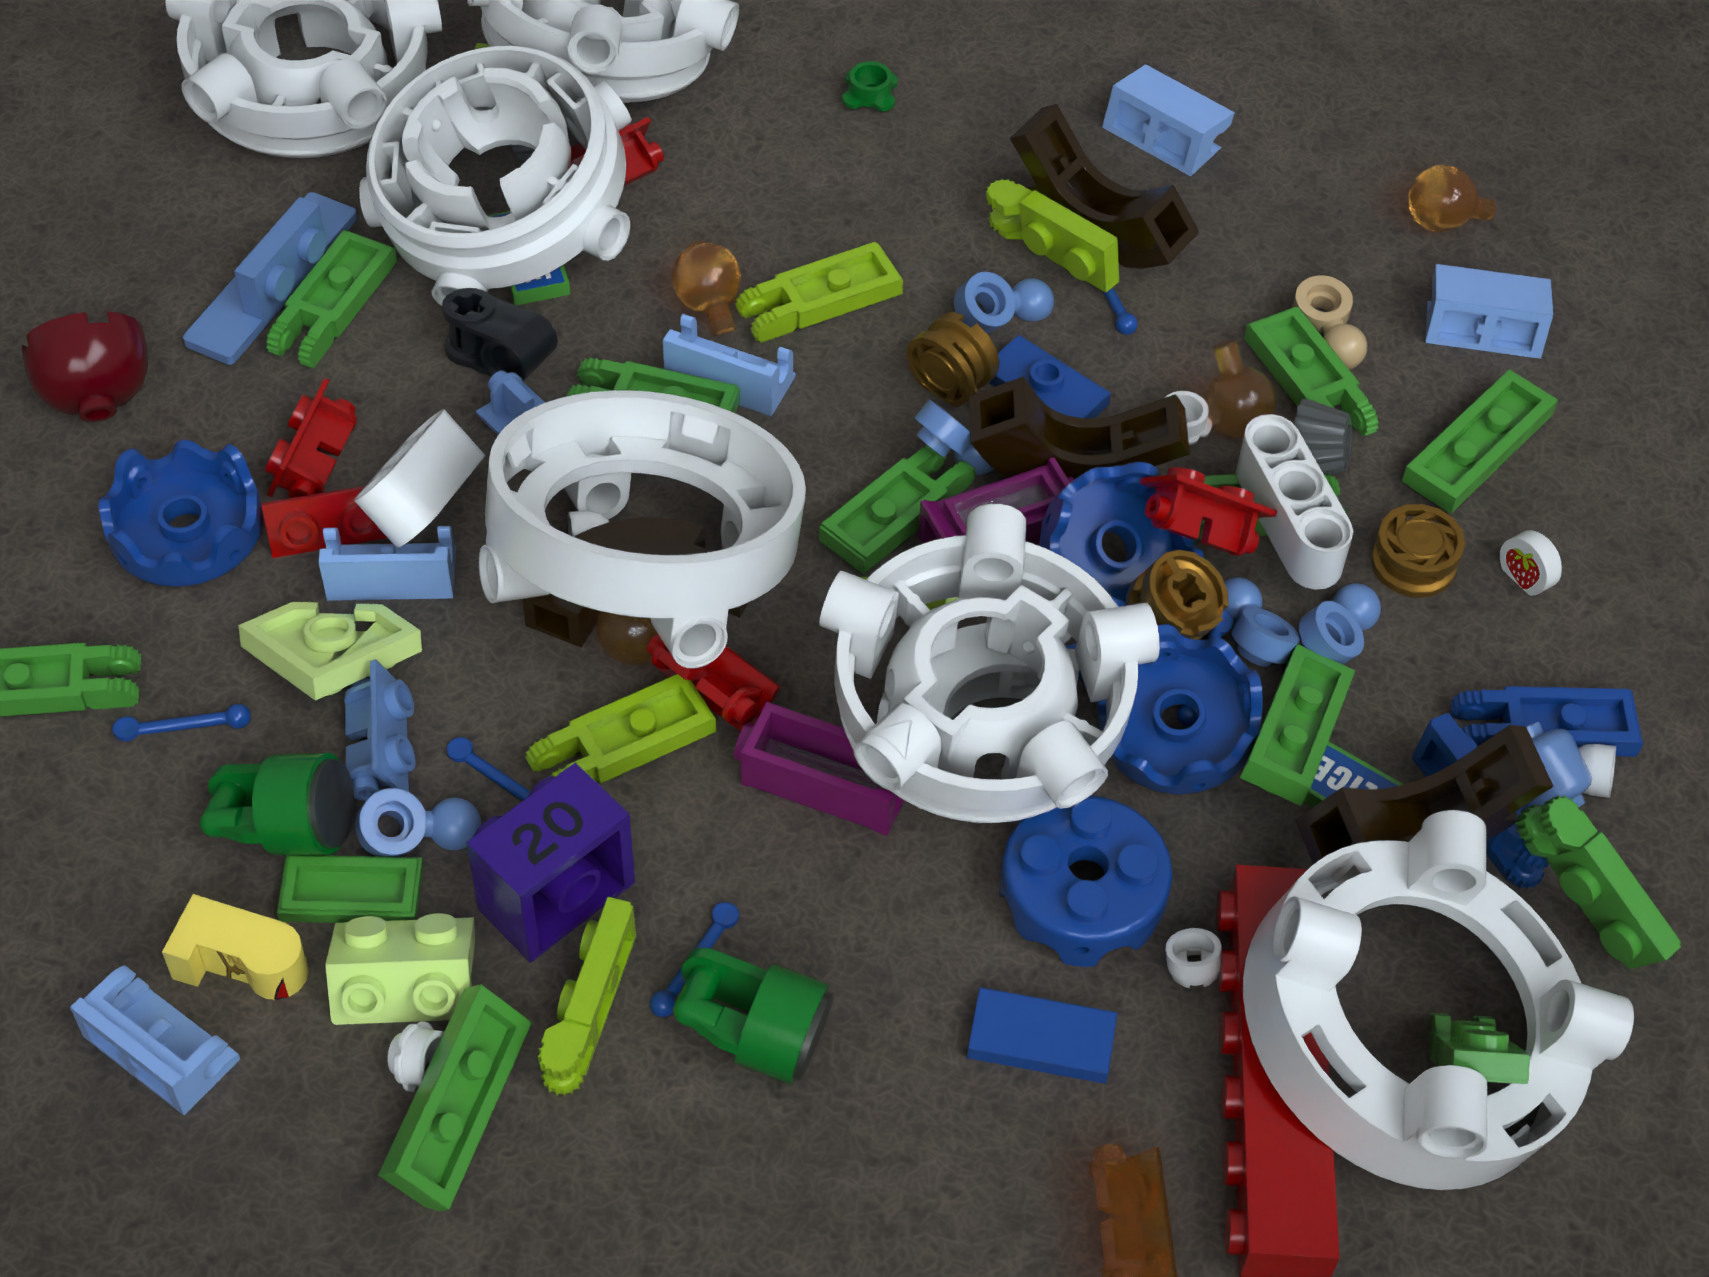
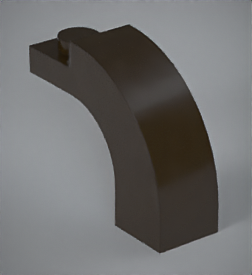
[1010,104,1199,268]
[969,376,1190,479]
[522,517,749,648]
[1295,725,1554,864]

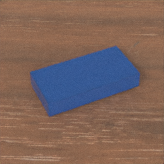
[967,987,1118,1084]

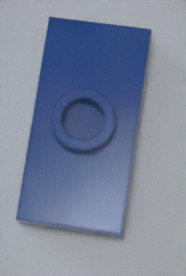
[989,335,1111,418]

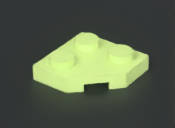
[238,602,422,701]

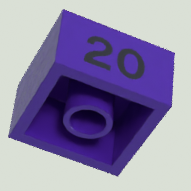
[466,762,635,963]

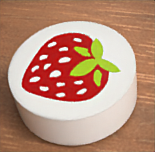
[1500,530,1562,596]

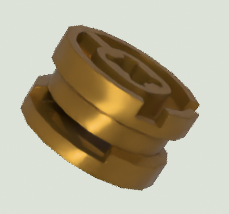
[906,312,1000,407]
[1371,504,1466,598]
[1126,550,1229,640]

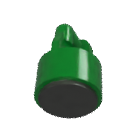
[199,753,355,855]
[673,948,834,1085]

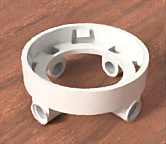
[479,390,806,668]
[1243,810,1634,1190]

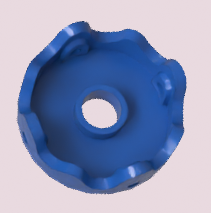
[99,440,263,587]
[1039,462,1204,607]
[1097,624,1263,795]
[999,795,1173,967]

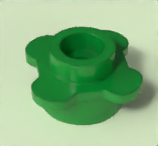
[842,61,898,112]

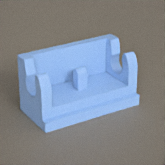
[1102,64,1235,176]
[1425,264,1553,359]
[663,314,796,417]
[318,526,456,601]
[70,965,240,1115]

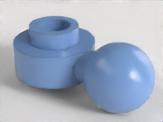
[954,272,1054,334]
[914,399,994,475]
[1224,577,1300,667]
[1299,583,1381,665]
[355,788,482,857]

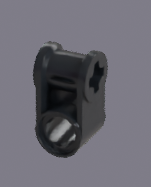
[442,288,558,381]

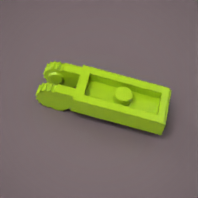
[986,178,1119,293]
[735,242,903,343]
[525,674,716,784]
[538,897,637,1096]

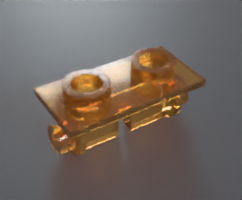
[1088,1144,1178,1277]

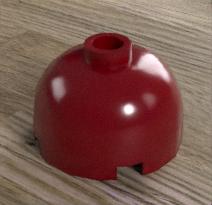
[21,312,148,422]

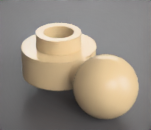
[1292,275,1367,370]

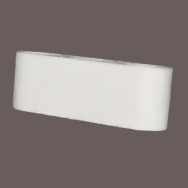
[354,409,485,548]
[1236,414,1353,590]

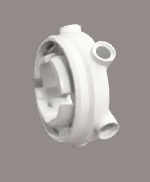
[165,0,442,158]
[467,0,739,103]
[359,46,632,311]
[819,504,1160,823]

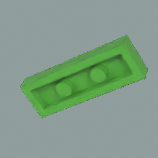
[1402,369,1558,514]
[1240,644,1356,806]
[378,984,532,1211]

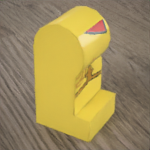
[162,894,309,1000]

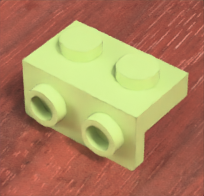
[325,913,475,1025]

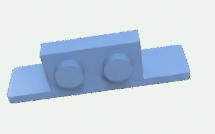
[183,192,357,365]

